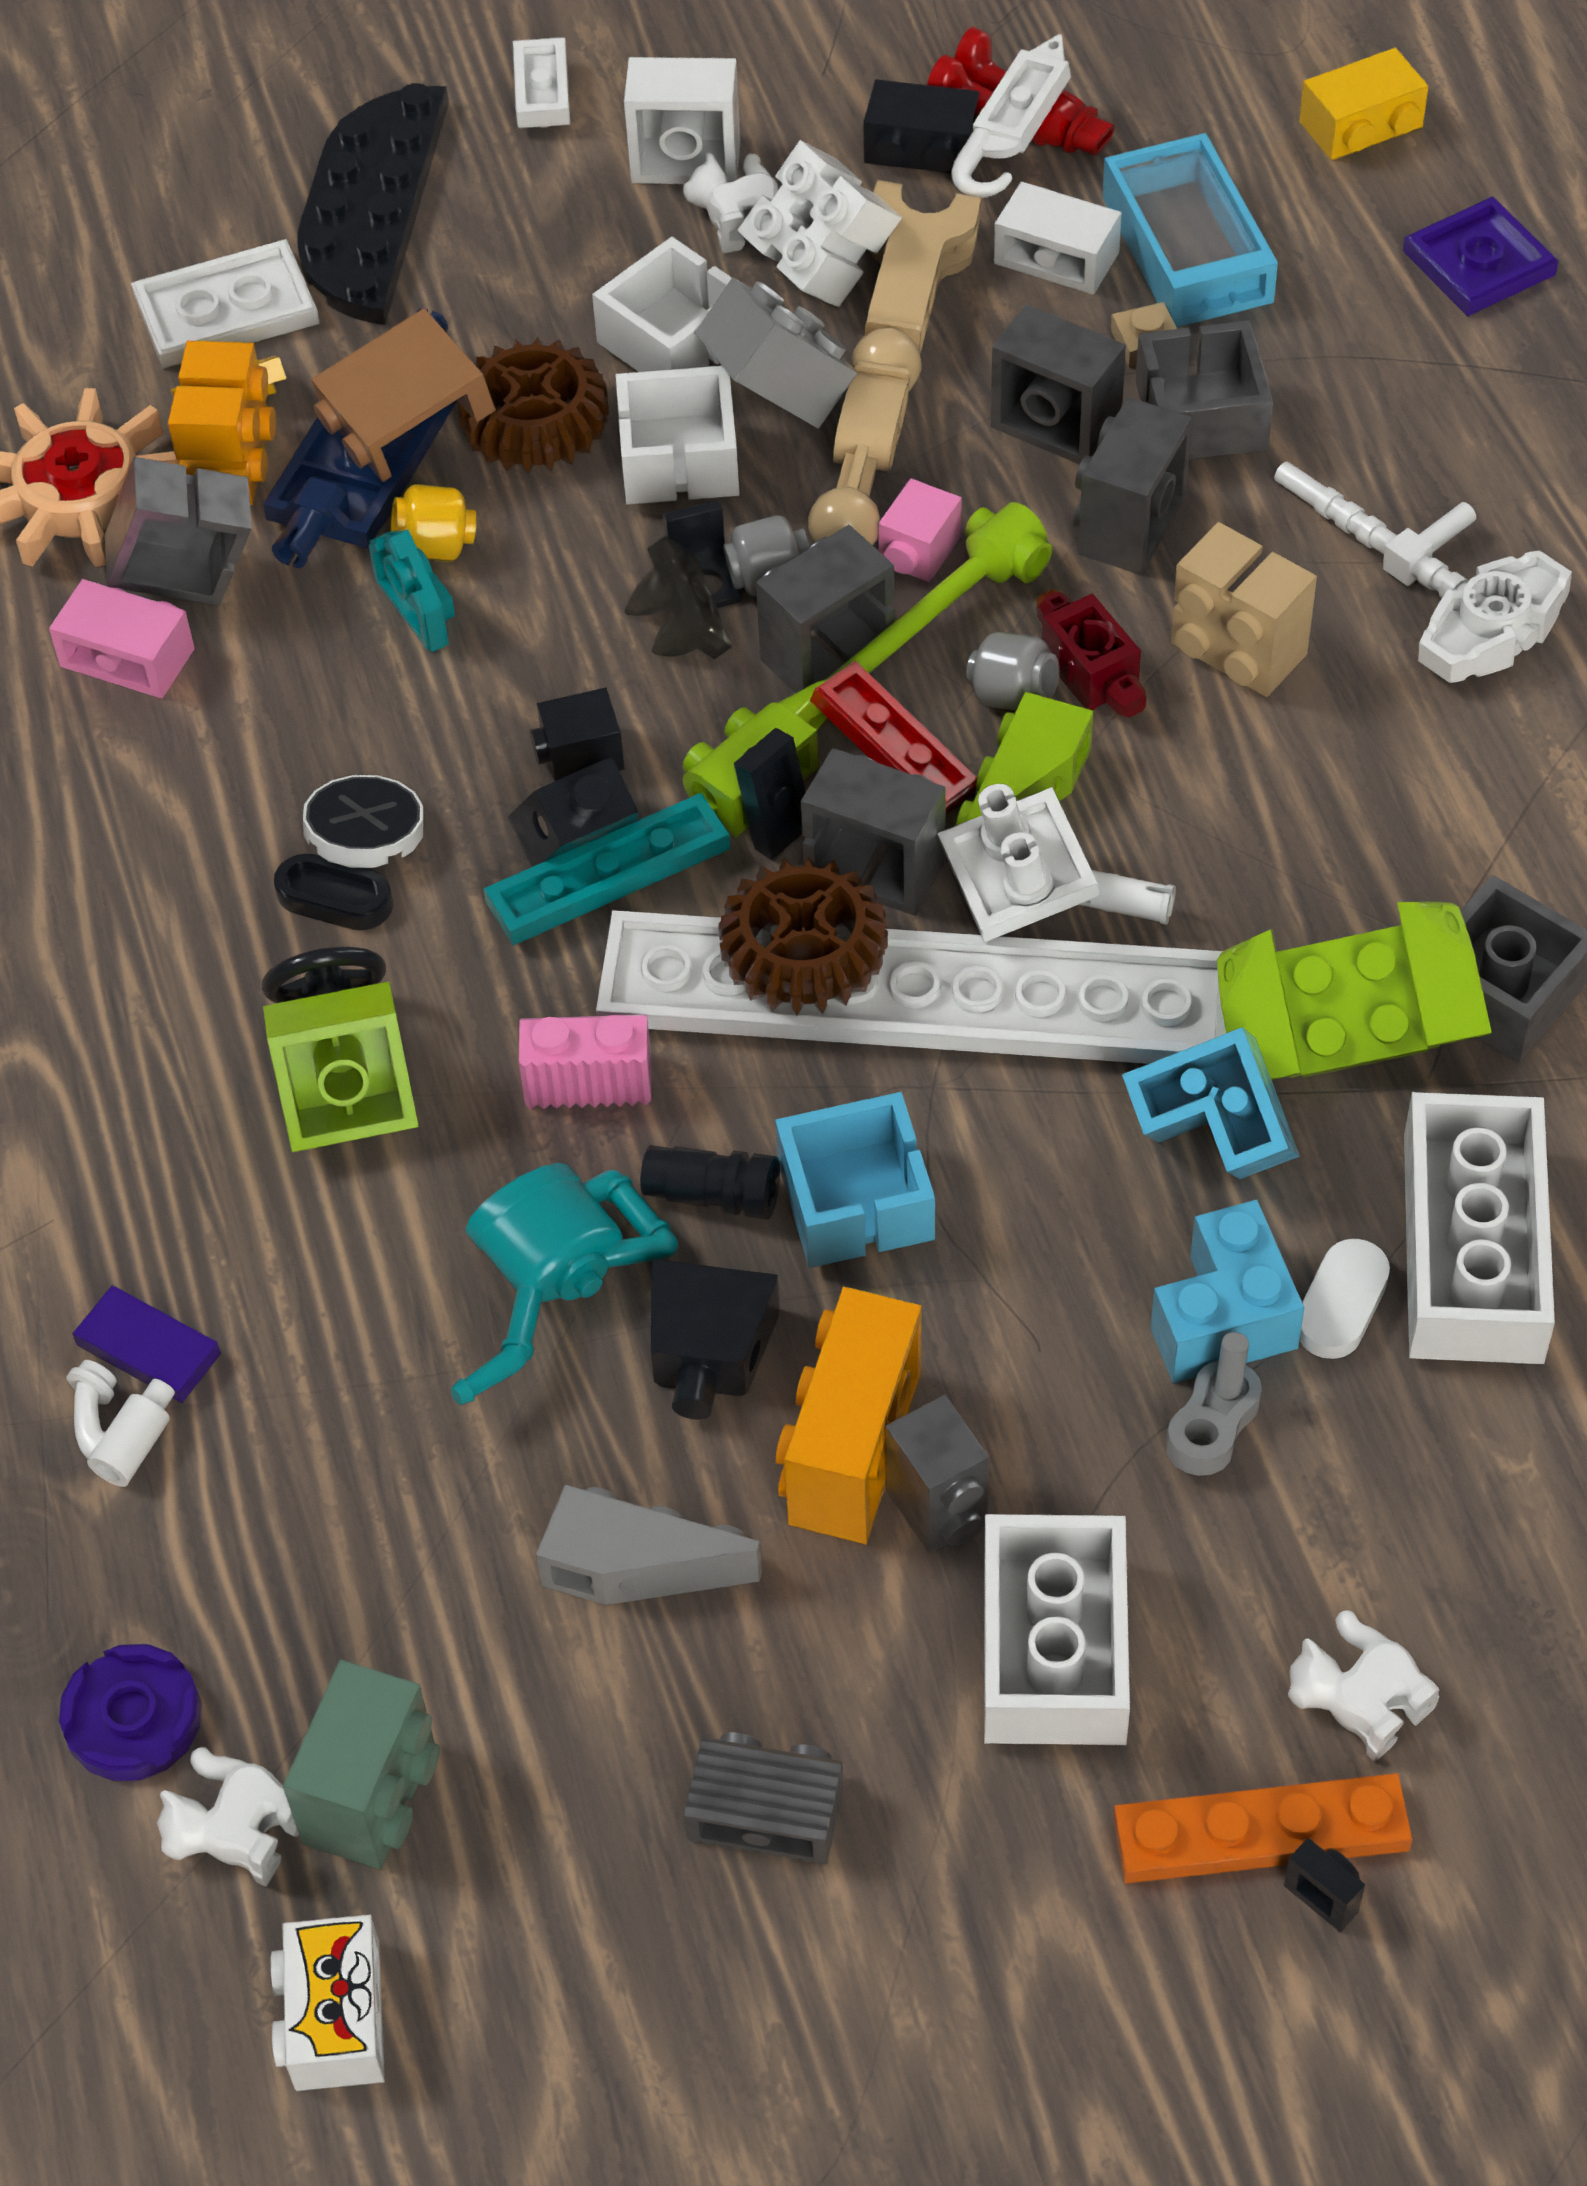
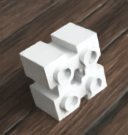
[737,140,902,308]

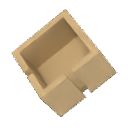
[1171,522,1317,697]

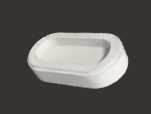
[1299,1239,1390,1359]

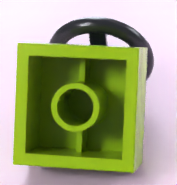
[262,947,419,1152]

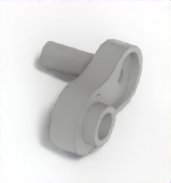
[1165,1332,1262,1476]

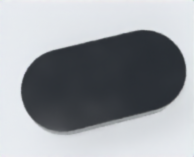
[274,854,393,930]

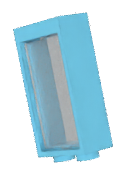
[1103,133,1278,327]

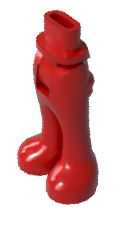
[927,26,1115,156]

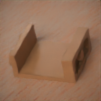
[311,308,496,483]

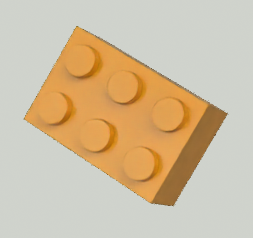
[776,1286,922,1545]

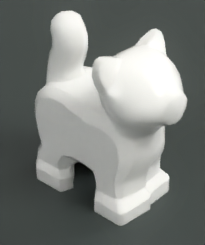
[683,152,778,254]
[1288,1610,1440,1762]
[157,1747,299,1887]

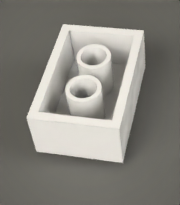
[984,1514,1130,1745]

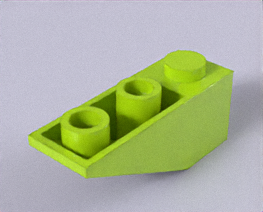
[956,692,1093,826]

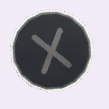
[303,775,424,868]

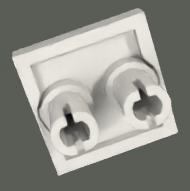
[938,784,1100,942]

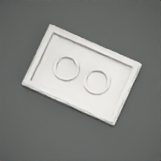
[131,239,320,368]

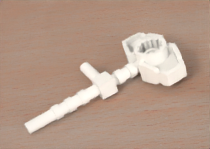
[1274,462,1572,683]

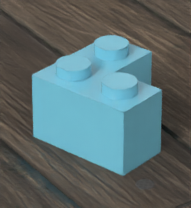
[1122,1027,1300,1179]
[1150,1200,1304,1384]

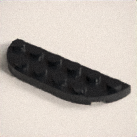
[297,83,449,325]

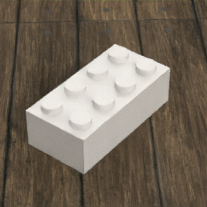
[1404,1092,1555,1364]

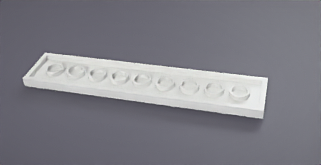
[596,910,1226,1064]

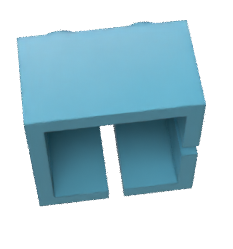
[775,1092,935,1268]

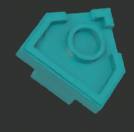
[368,529,455,653]

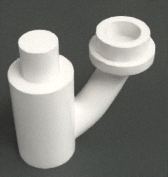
[66,1360,175,1487]

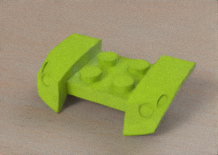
[1217,901,1492,1080]

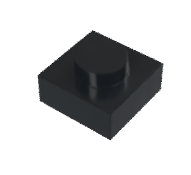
[1284,1838,1365,1933]

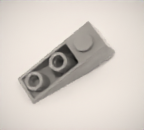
[536,1484,763,1605]

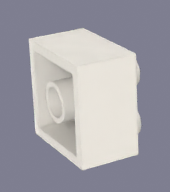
[624,57,740,184]

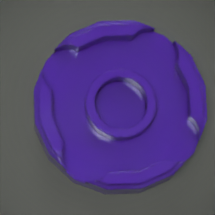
[59,1644,202,1781]

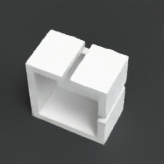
[592,237,732,372]
[616,366,739,505]

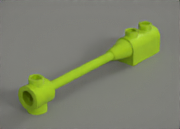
[683,502,1052,838]

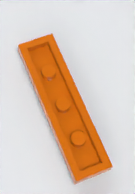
[1113,1773,1412,1884]

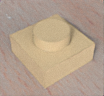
[1111,302,1177,368]

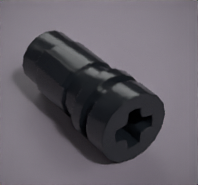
[640,1145,780,1219]

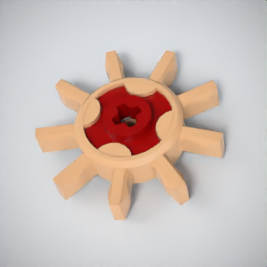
[0,388,180,568]

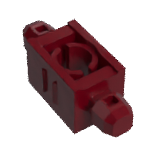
[1036,589,1146,718]

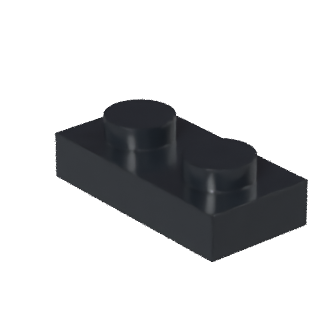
[733,728,806,860]

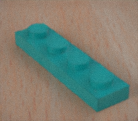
[483,793,730,946]

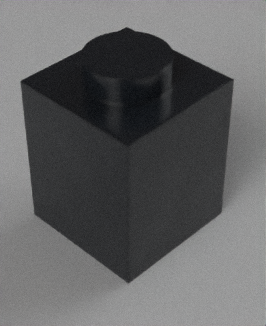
[530,687,625,782]

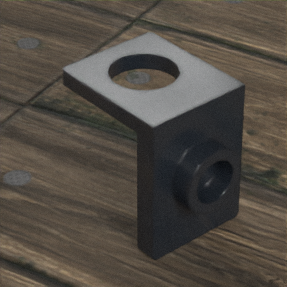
[664,500,741,615]

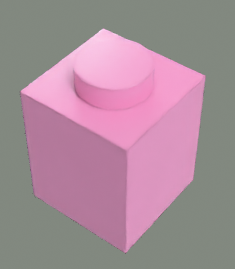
[878,478,962,583]

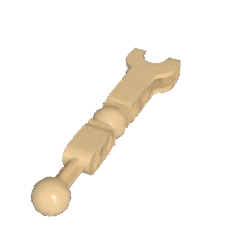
[808,180,982,546]

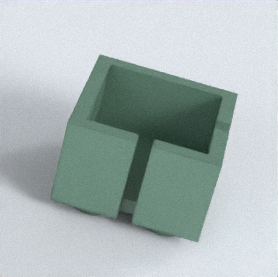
[283,1659,440,1870]

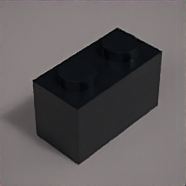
[863,79,980,173]

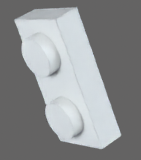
[513,37,570,128]

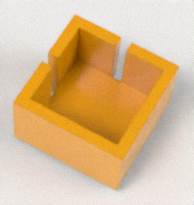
[168,341,276,505]

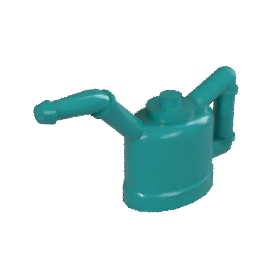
[450,1163,678,1405]

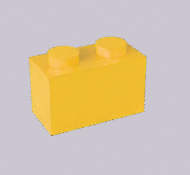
[1299,47,1429,161]

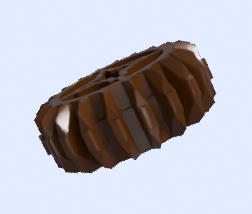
[457,337,609,474]
[718,855,888,1016]

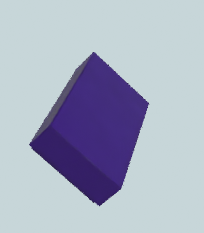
[72,1285,221,1403]

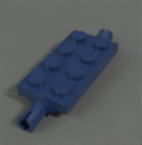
[263,309,457,568]

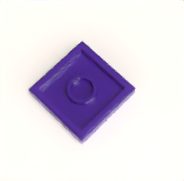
[1403,196,1559,317]

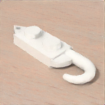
[951,34,1071,198]

